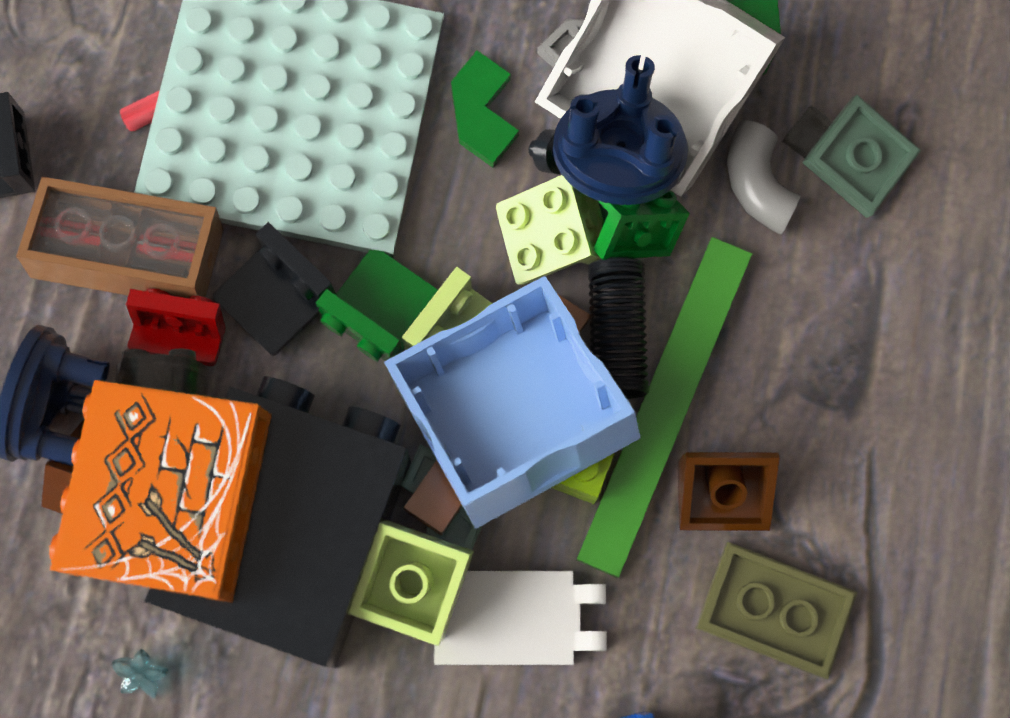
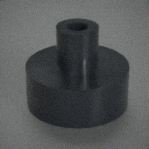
[529,129,561,174]

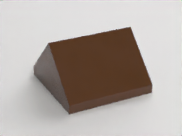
[678,452,780,531]

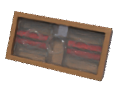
[16,177,224,298]

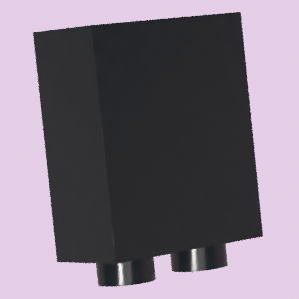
[144,376,411,668]

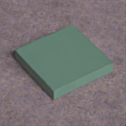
[802,95,921,218]

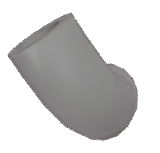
[727,120,801,235]

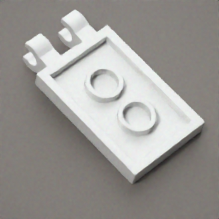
[434,571,607,665]

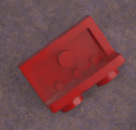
[126,288,226,366]

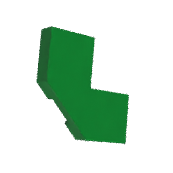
[451,50,519,168]

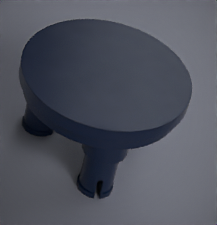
[553,55,688,205]
[0,324,110,466]

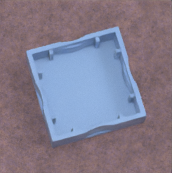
[384,276,641,529]

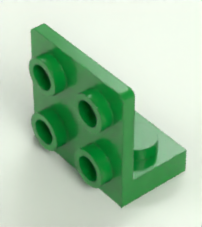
[593,190,690,260]

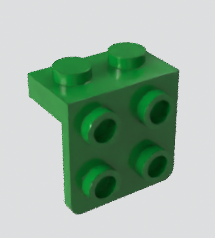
[316,249,438,362]

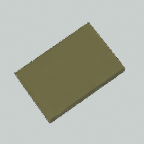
[695,542,857,679]

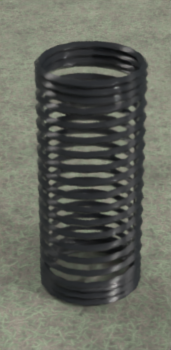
[588,257,649,399]

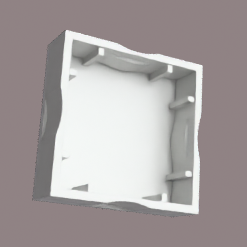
[535,0,785,197]

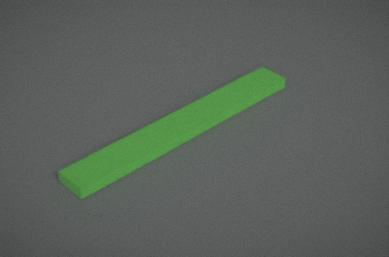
[576,237,752,578]

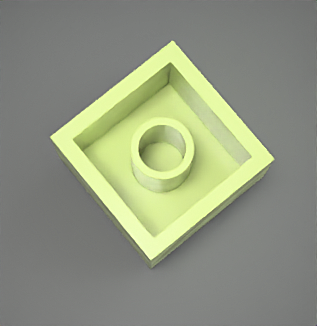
[348,520,474,646]

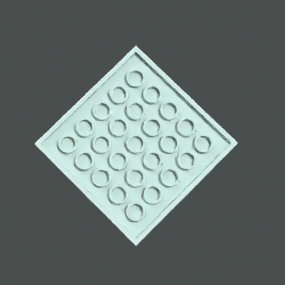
[134,0,444,258]

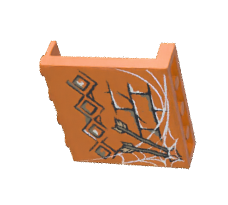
[49,380,272,603]

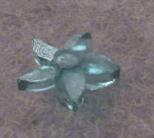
[111,649,169,699]

